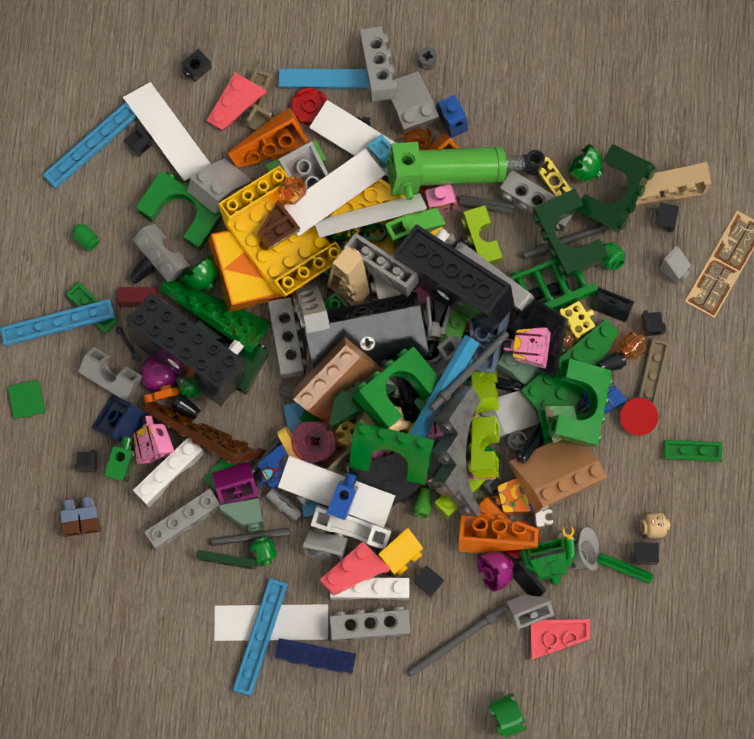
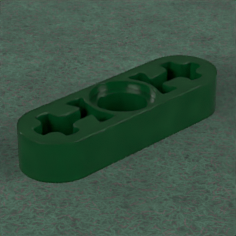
[331,223,386,243]

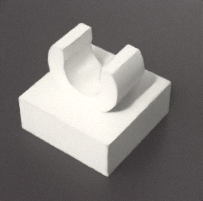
[533,509,553,529]

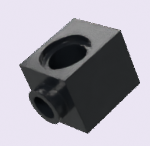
[182,49,212,82]

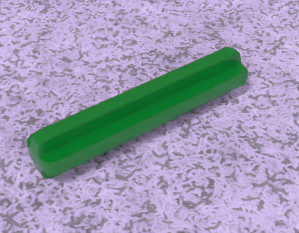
[597,553,653,584]

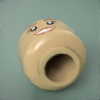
[640,513,670,539]

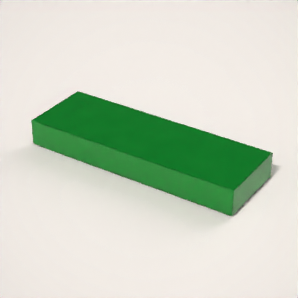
[65,282,119,335]
[663,440,722,462]

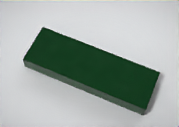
[197,550,257,570]

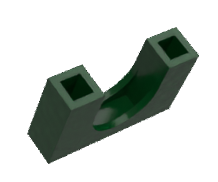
[578,144,655,234]
[532,189,609,279]
[196,318,269,395]

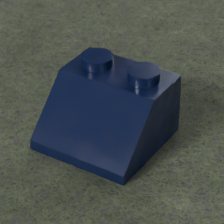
[92,395,148,444]

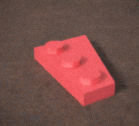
[207,72,268,131]
[320,542,390,596]
[530,619,590,660]

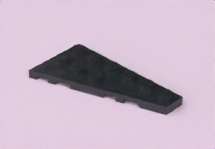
[353,439,469,507]

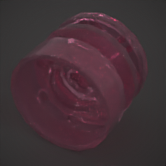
[291,421,339,463]

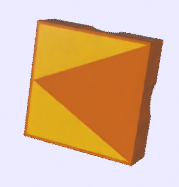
[208,230,304,312]

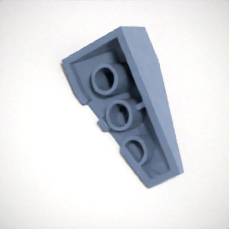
[468,312,510,374]

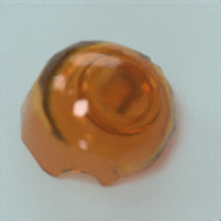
[404,127,432,150]

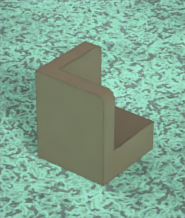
[246,105,272,132]

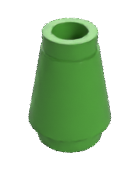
[412,488,432,518]

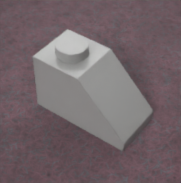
[659,246,691,284]
[506,594,554,630]

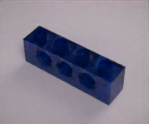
[275,638,357,675]

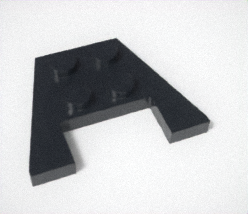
[502,299,569,378]

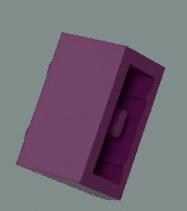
[212,462,260,505]

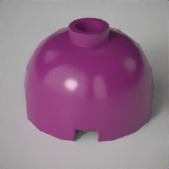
[140,357,178,393]
[477,552,514,592]

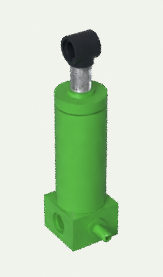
[386,142,545,200]

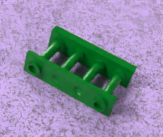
[509,258,598,311]

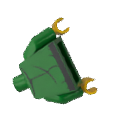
[520,526,575,585]

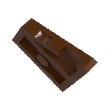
[257,200,300,250]

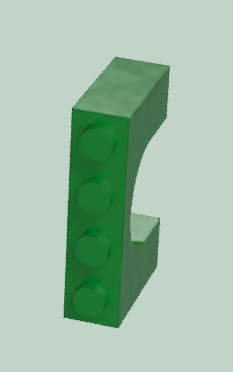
[136,171,223,252]
[353,347,440,429]
[548,358,612,447]
[349,422,434,485]

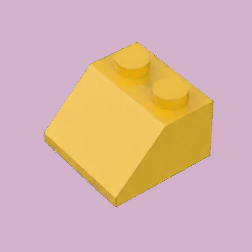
[378,528,423,576]

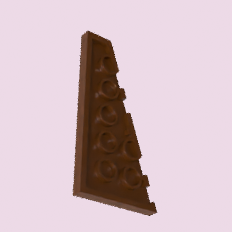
[142,402,265,464]

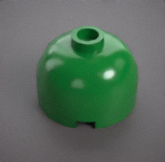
[568,144,603,182]
[180,255,218,291]

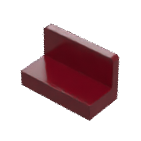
[117,287,158,308]

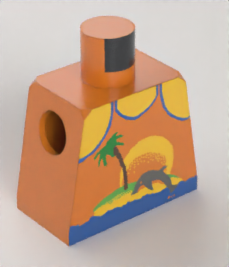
[488,478,534,515]

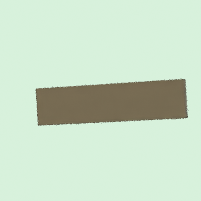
[638,338,671,406]

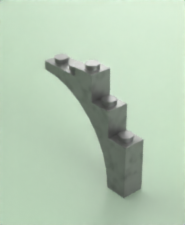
[431,386,481,517]

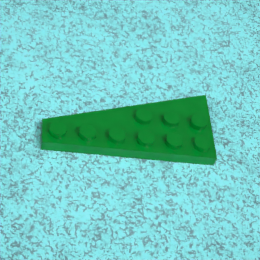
[160,280,272,353]
[520,318,619,412]

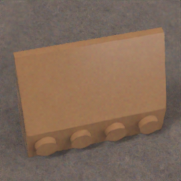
[292,337,384,423]
[508,440,607,514]

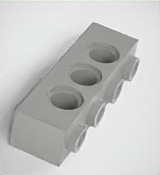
[360,26,397,102]
[499,170,574,232]
[344,233,419,297]
[293,285,330,334]
[268,297,307,379]
[144,489,220,551]
[330,607,411,642]

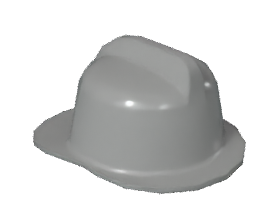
[572,527,599,571]

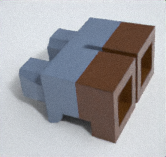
[61,497,101,537]

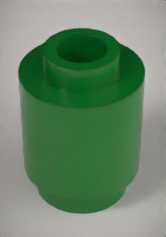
[72,224,100,252]

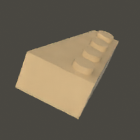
[636,162,711,205]
[327,246,370,305]

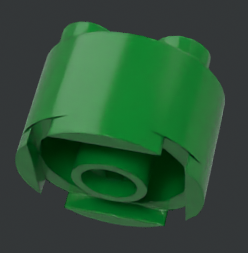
[488,692,528,738]

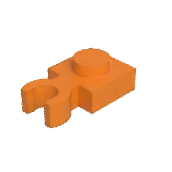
[143,385,180,403]

